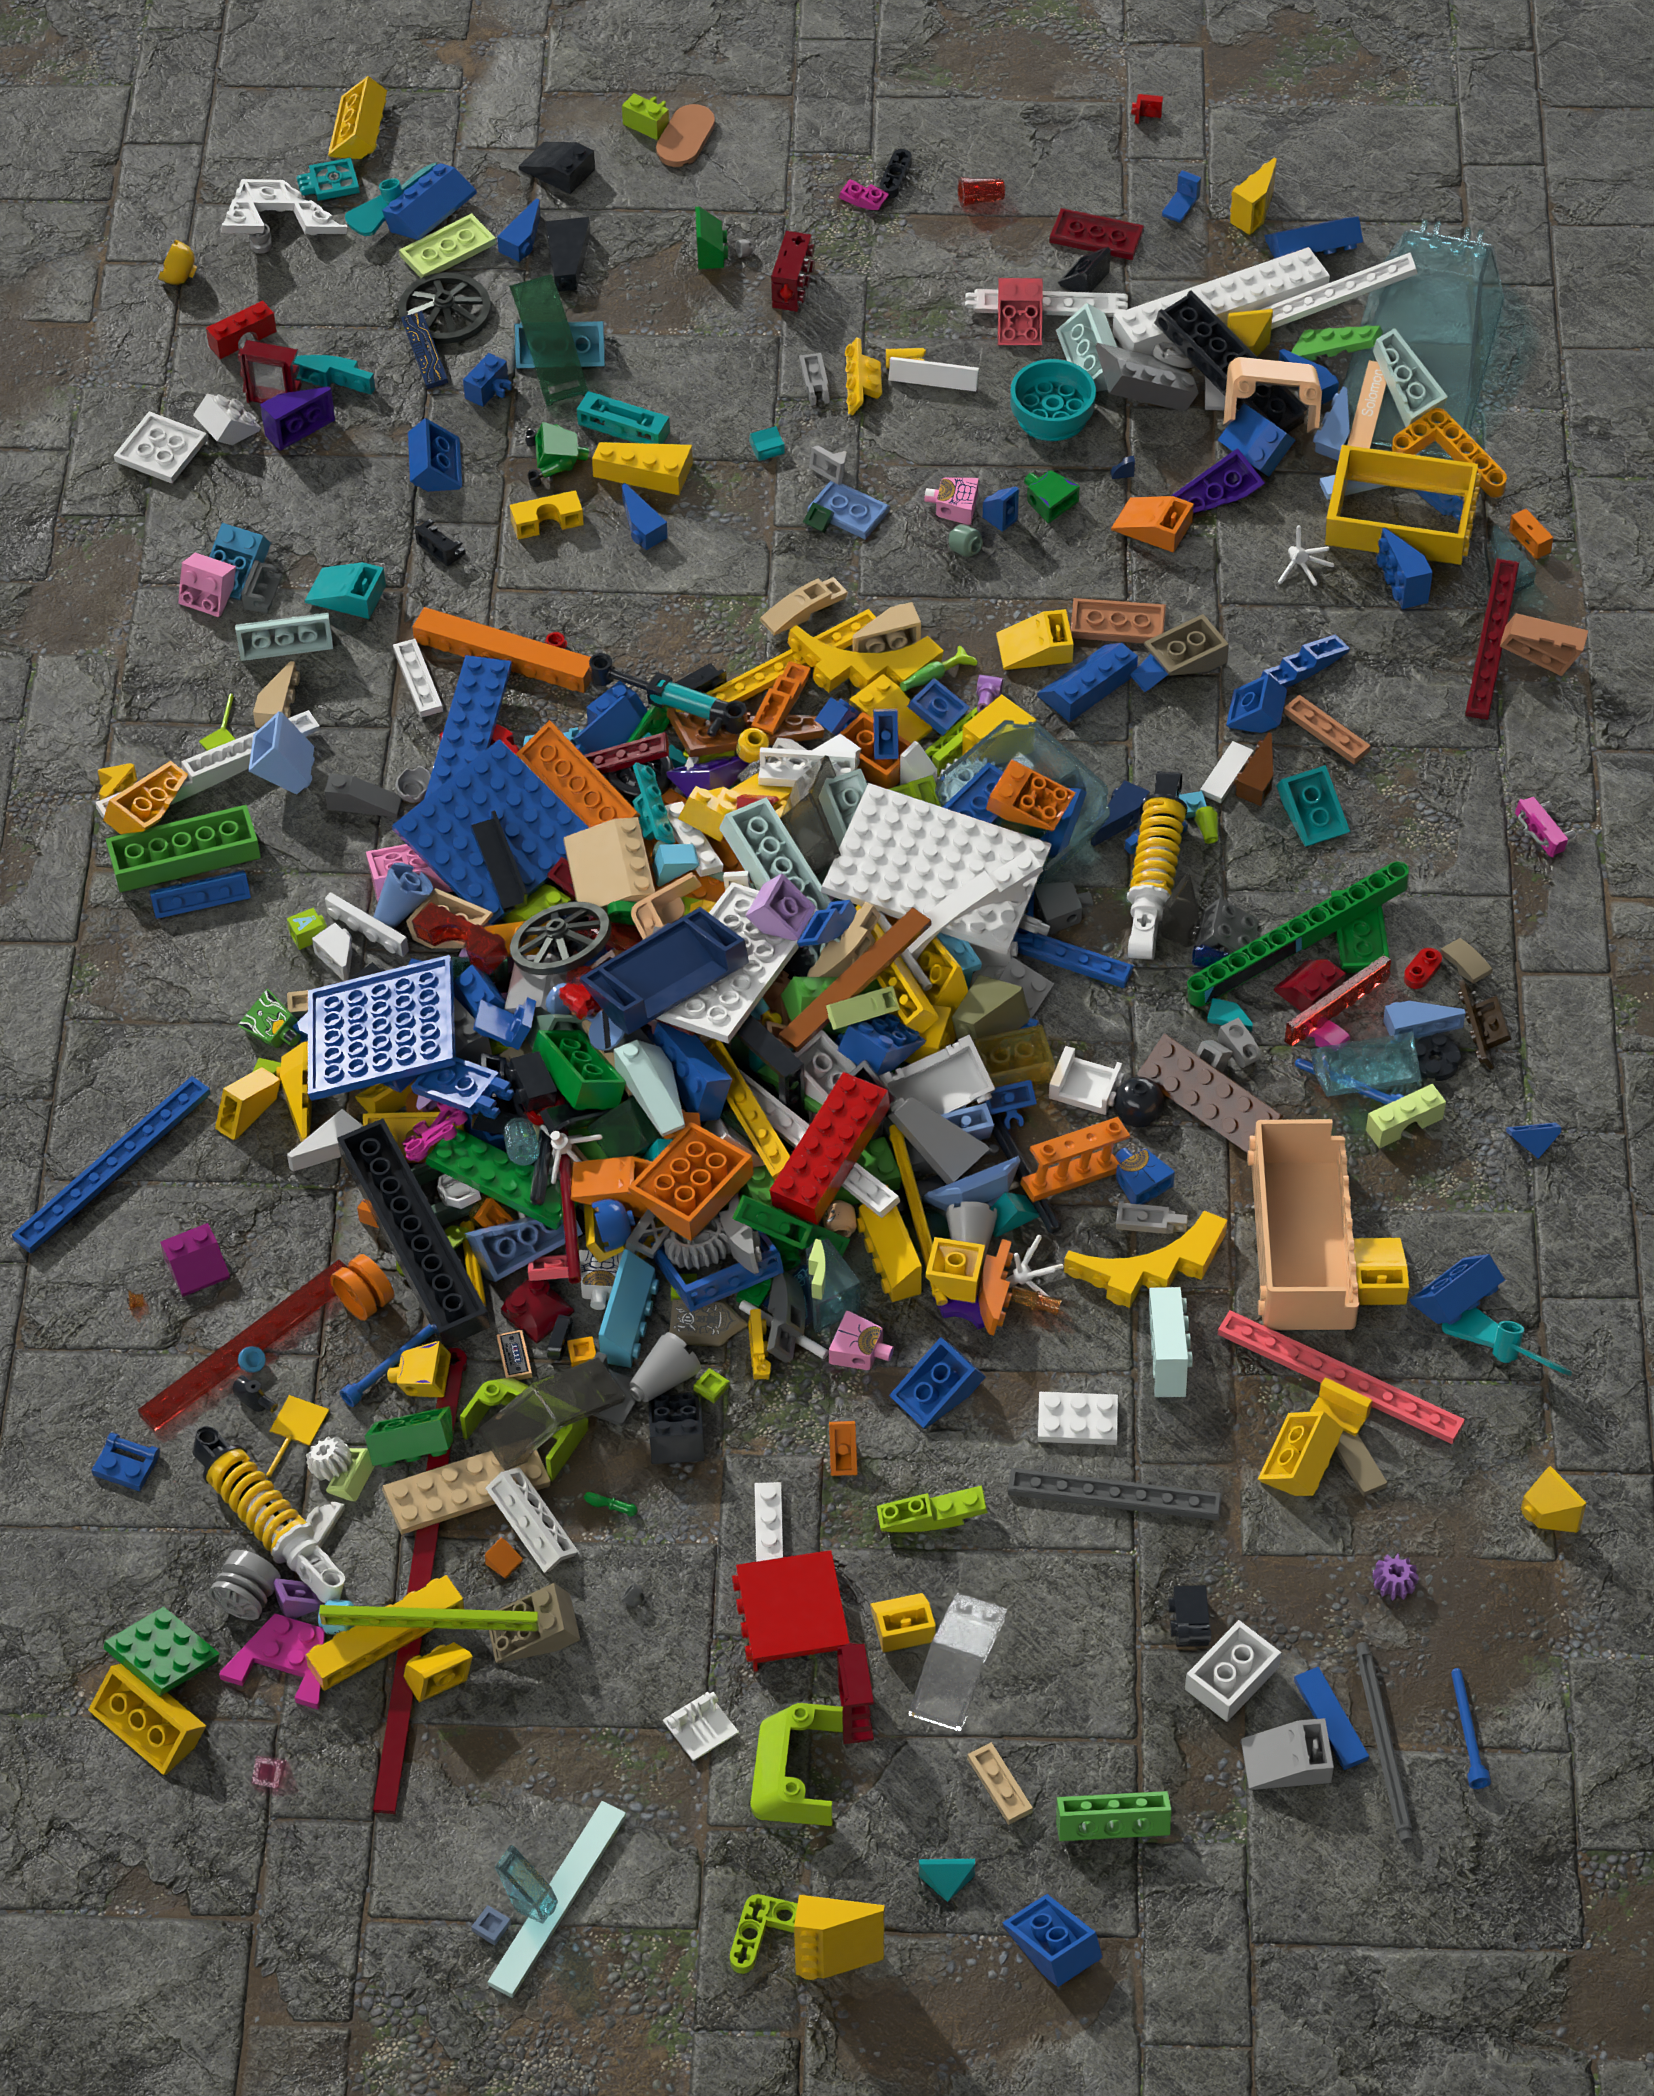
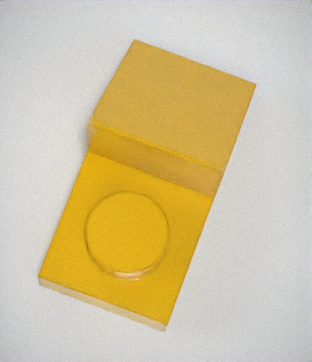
[98,763,137,800]

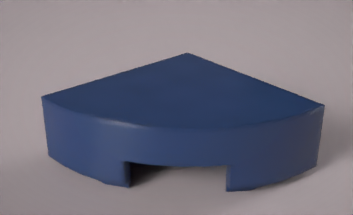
[1111,456,1135,479]

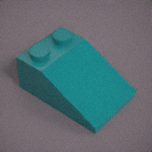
[1276,765,1350,847]

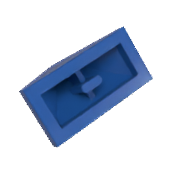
[1130,654,1168,692]
[1506,1123,1562,1159]

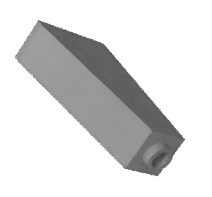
[888,1097,990,1184]

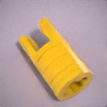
[886,348,926,369]

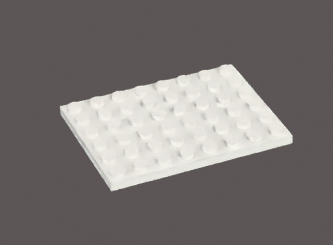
[821,783,1052,955]

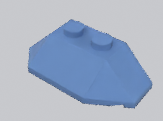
[922,1156,1020,1211]

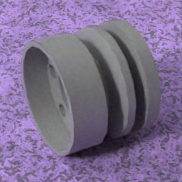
[209,1550,281,1620]

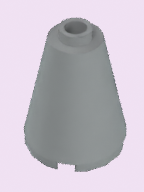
[946,1202,997,1268]
[629,1332,701,1402]

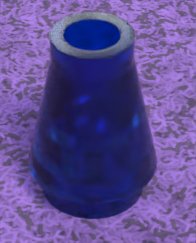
[1192,944,1229,968]

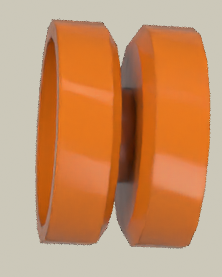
[330,1254,395,1321]

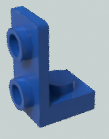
[1162,170,1201,223]

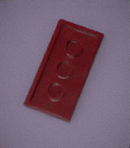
[1049,208,1144,260]

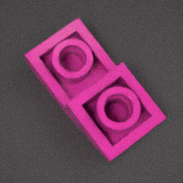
[838,179,889,210]
[1293,1011,1350,1051]

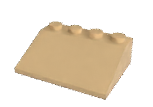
[563,817,655,917]

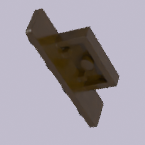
[1458,979,1512,1070]

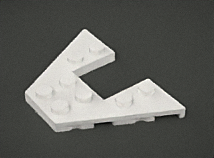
[221,179,347,235]

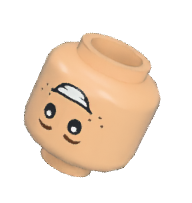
[823,1200,857,1237]

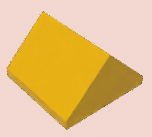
[355,1078,416,1113]

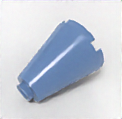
[373,863,433,929]

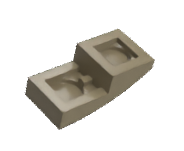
[1441,938,1493,984]

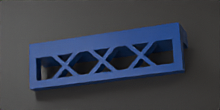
[149,870,251,919]

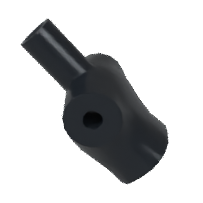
[232,1375,278,1413]

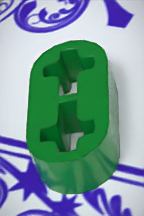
[607,901,637,925]

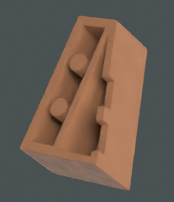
[1500,613,1588,676]

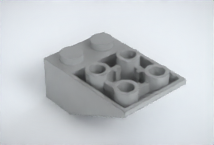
[1241,1718,1334,1790]

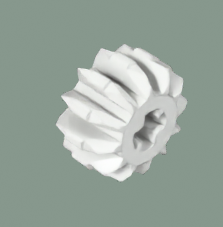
[306,1436,352,1481]

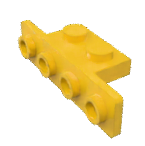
[845,338,882,415]

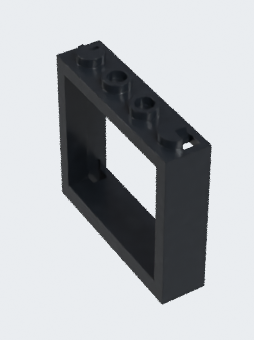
[726,1014,805,1121]

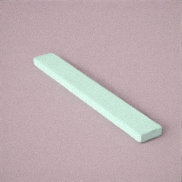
[488,1801,626,1998]

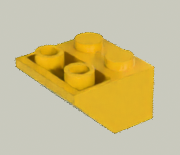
[870,1593,936,1653]

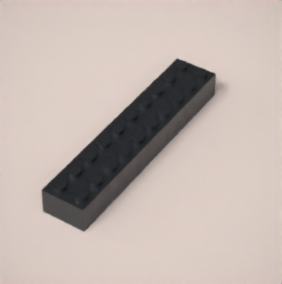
[337,1118,490,1347]

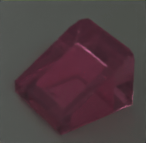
[251,1755,287,1788]

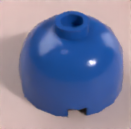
[592,1199,635,1252]

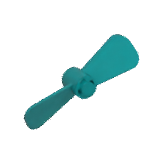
[345,162,437,236]
[1442,1307,1572,1376]

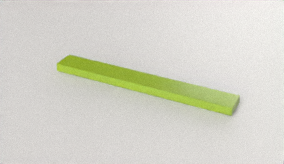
[319,1605,539,1631]

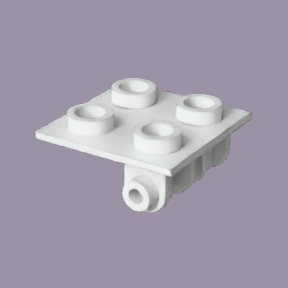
[663,1692,739,1761]

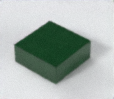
[803,502,835,533]

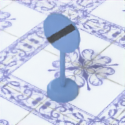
[546,983,625,1051]

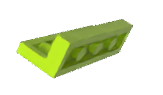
[925,707,978,776]

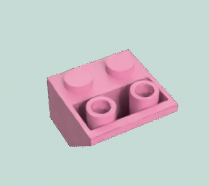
[178,553,236,617]

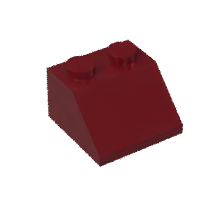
[1274,959,1346,1014]

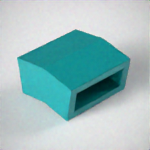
[749,426,785,461]

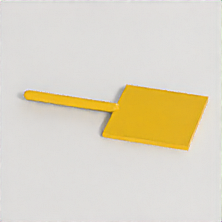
[266,1395,329,1478]

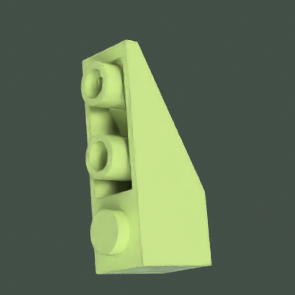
[826,986,900,1030]

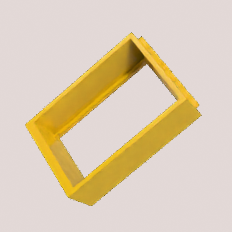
[1325,445,1481,565]

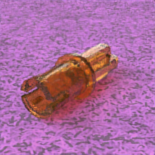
[1010,1286,1062,1316]

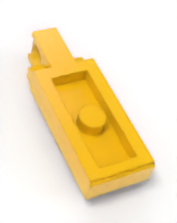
[748,1309,771,1380]

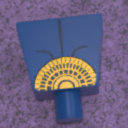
[1115,1148,1175,1205]

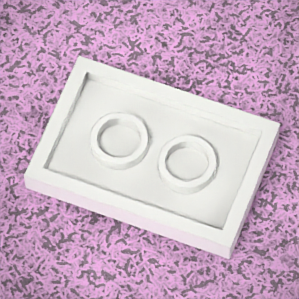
[1038,1392,1118,1445]

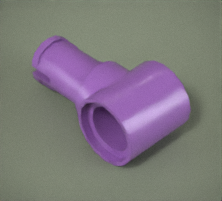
[976,675,1003,713]

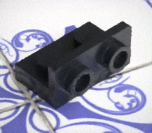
[675,663,727,694]

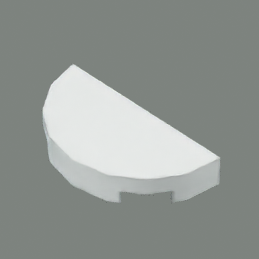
[306,1502,345,1547]

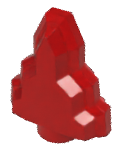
[558,983,602,1020]

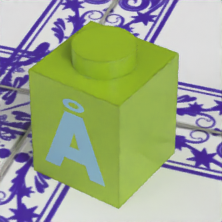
[287,908,327,950]

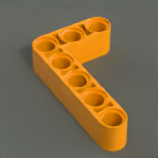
[1392,408,1507,498]

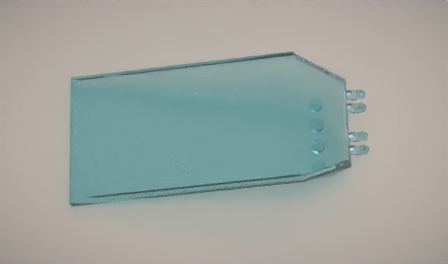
[1343,219,1504,458]

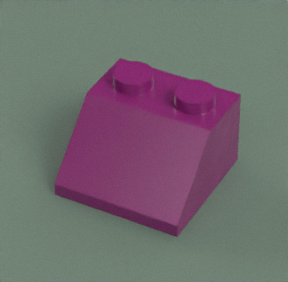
[160,1223,230,1297]

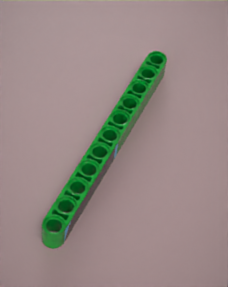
[1187,861,1409,1007]

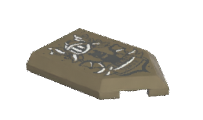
[669,1298,748,1347]

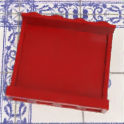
[732,1550,850,1672]

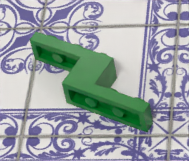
[732,1195,850,1263]

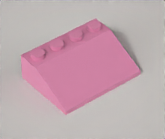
[366,844,453,902]

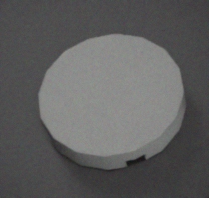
[1153,342,1195,368]

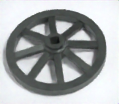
[398,272,491,344]
[510,902,611,975]

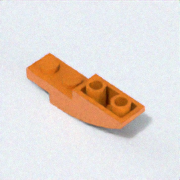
[978,1239,1014,1336]

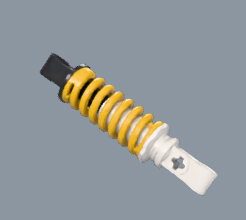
[1127,771,1188,960]
[192,1426,345,1603]

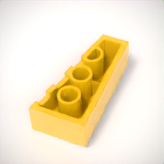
[592,442,693,495]

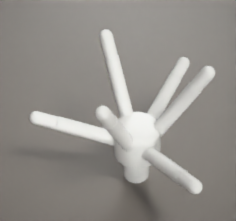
[1278,525,1334,586]
[540,1125,602,1184]
[1006,1235,1064,1304]

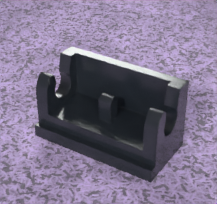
[415,519,466,567]

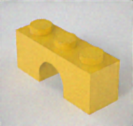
[510,490,584,540]

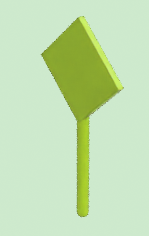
[199,694,236,751]

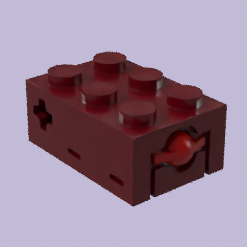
[771,231,815,312]

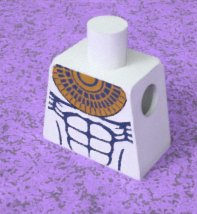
[579,1250,622,1310]

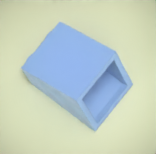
[249,711,315,795]

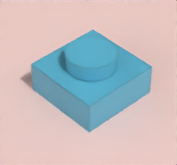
[1179,791,1207,818]

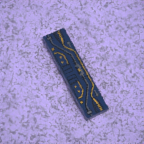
[401,311,448,390]

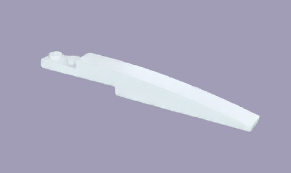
[96,710,320,824]

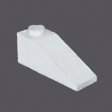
[287,1109,363,1172]

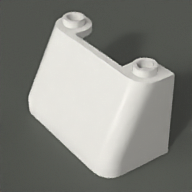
[879,1035,995,1115]

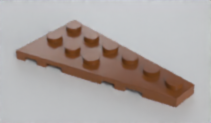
[667,708,824,757]

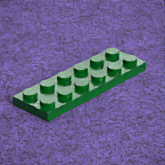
[426,1127,580,1230]

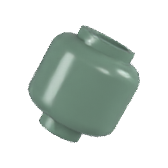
[948,524,983,557]

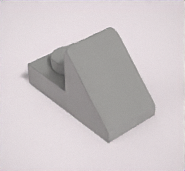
[809,446,847,485]

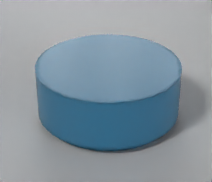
[238,1346,266,1373]

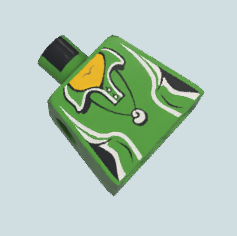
[238,989,301,1048]

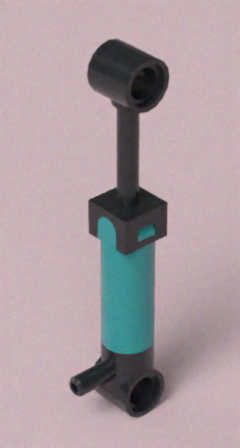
[589,653,748,737]

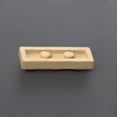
[967,1742,1033,1825]

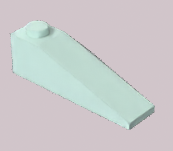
[614,1040,685,1137]

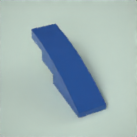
[1260,634,1350,688]

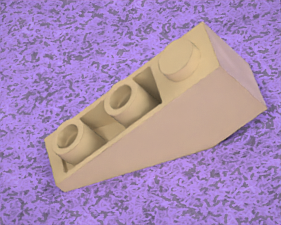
[253,661,300,728]

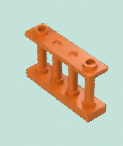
[1020,1117,1130,1202]

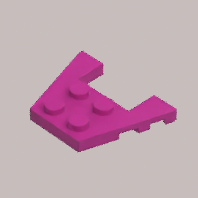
[219,1614,326,1710]

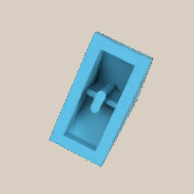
[652,844,700,887]

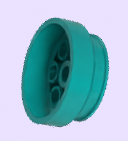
[1010,359,1096,441]

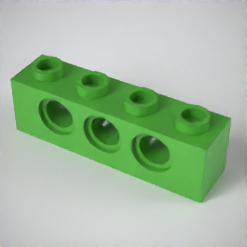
[1056,1791,1171,1841]

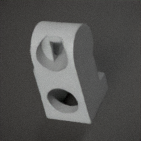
[1217,1018,1261,1068]

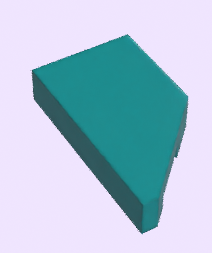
[1207,998,1253,1032]

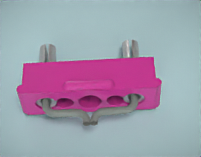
[1515,797,1576,857]

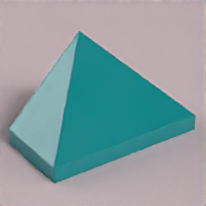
[919,1859,975,1902]

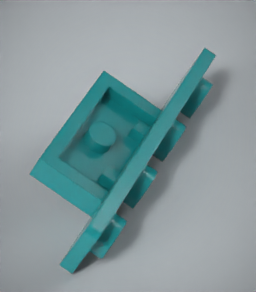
[633,762,676,844]

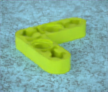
[730,1894,798,1974]

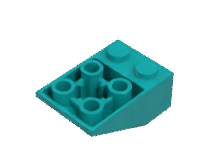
[305,562,386,619]

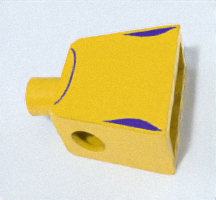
[387,1341,451,1397]

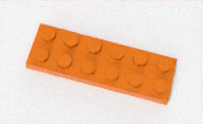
[516,720,640,828]

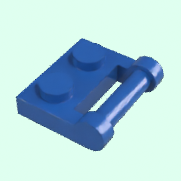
[92,1432,160,1491]

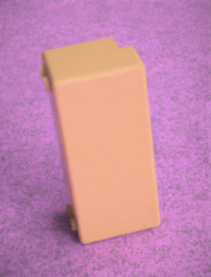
[1247,1119,1359,1330]

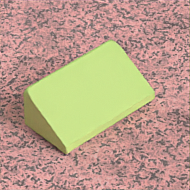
[326,1448,375,1501]

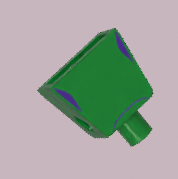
[1024,471,1080,524]

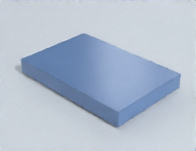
[808,481,890,540]

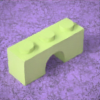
[1366,1084,1446,1149]

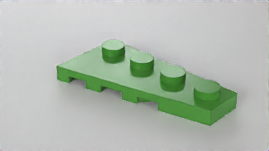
[1291,326,1383,361]

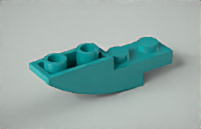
[293,355,375,395]

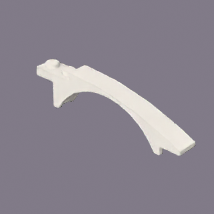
[903,849,1043,972]

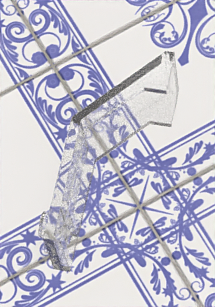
[909,1593,1007,1731]

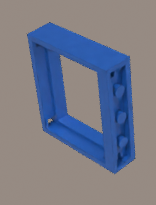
[651,1214,784,1312]

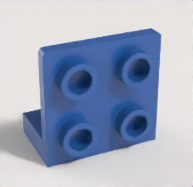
[473,997,536,1050]

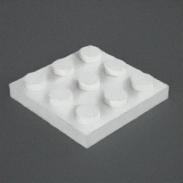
[114,411,207,484]

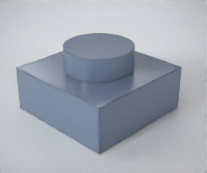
[471,1905,511,1945]

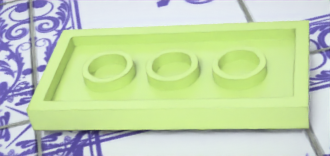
[399,214,496,278]

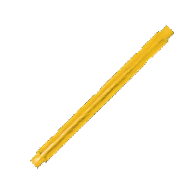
[889,1124,948,1306]

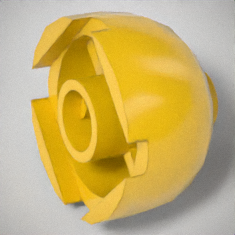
[158,239,198,285]

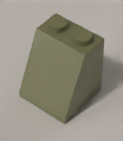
[952,974,1031,1055]

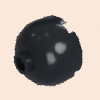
[1114,1077,1164,1128]

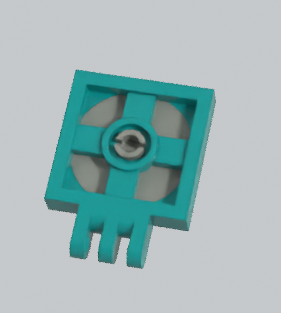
[296,158,360,201]

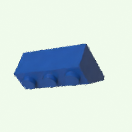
[408,418,462,492]
[1409,1254,1505,1325]

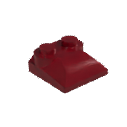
[501,1279,574,1344]

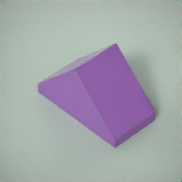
[273,1579,325,1619]

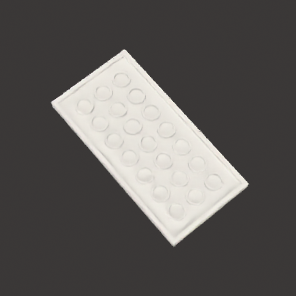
[656,882,817,1043]

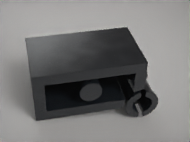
[504,1051,557,1113]
[1168,1585,1211,1647]

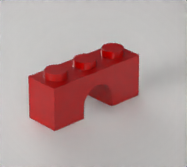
[206,300,277,359]

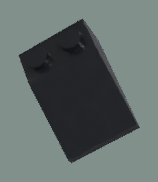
[518,142,595,194]

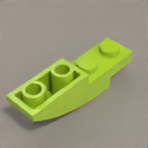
[877,1485,988,1532]

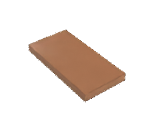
[1071,598,1166,644]

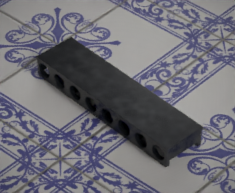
[1154,290,1308,433]

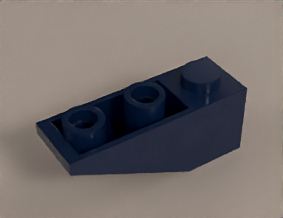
[1089,780,1150,846]

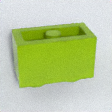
[622,93,669,141]

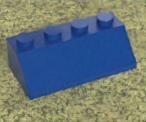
[382,163,477,240]
[1264,216,1363,259]
[1037,643,1138,723]

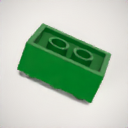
[365,1406,453,1467]

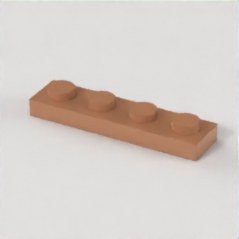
[1283,695,1371,764]

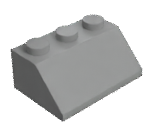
[504,954,571,1017]

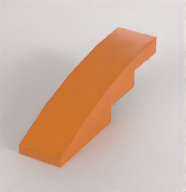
[751,661,811,735]

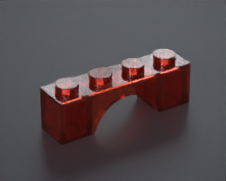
[411,902,508,975]

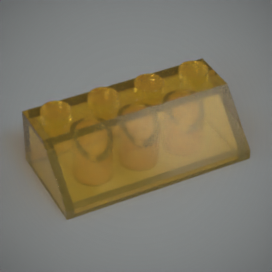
[946,1025,1055,1088]

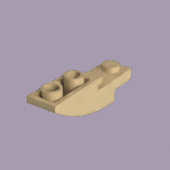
[760,577,848,635]
[807,902,881,977]

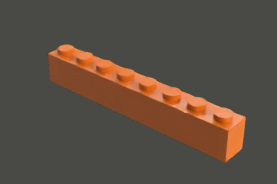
[412,607,591,693]

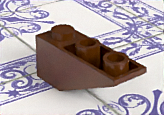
[1234,732,1273,806]

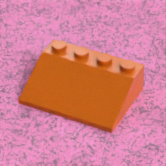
[628,1122,753,1241]

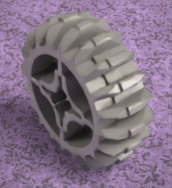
[664,1214,731,1270]

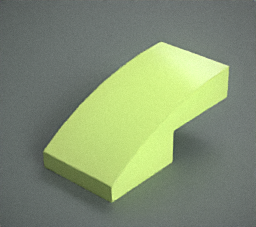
[809,1239,826,1300]

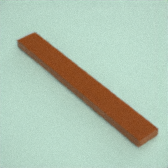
[779,907,932,1052]

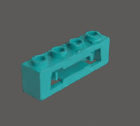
[577,391,670,444]

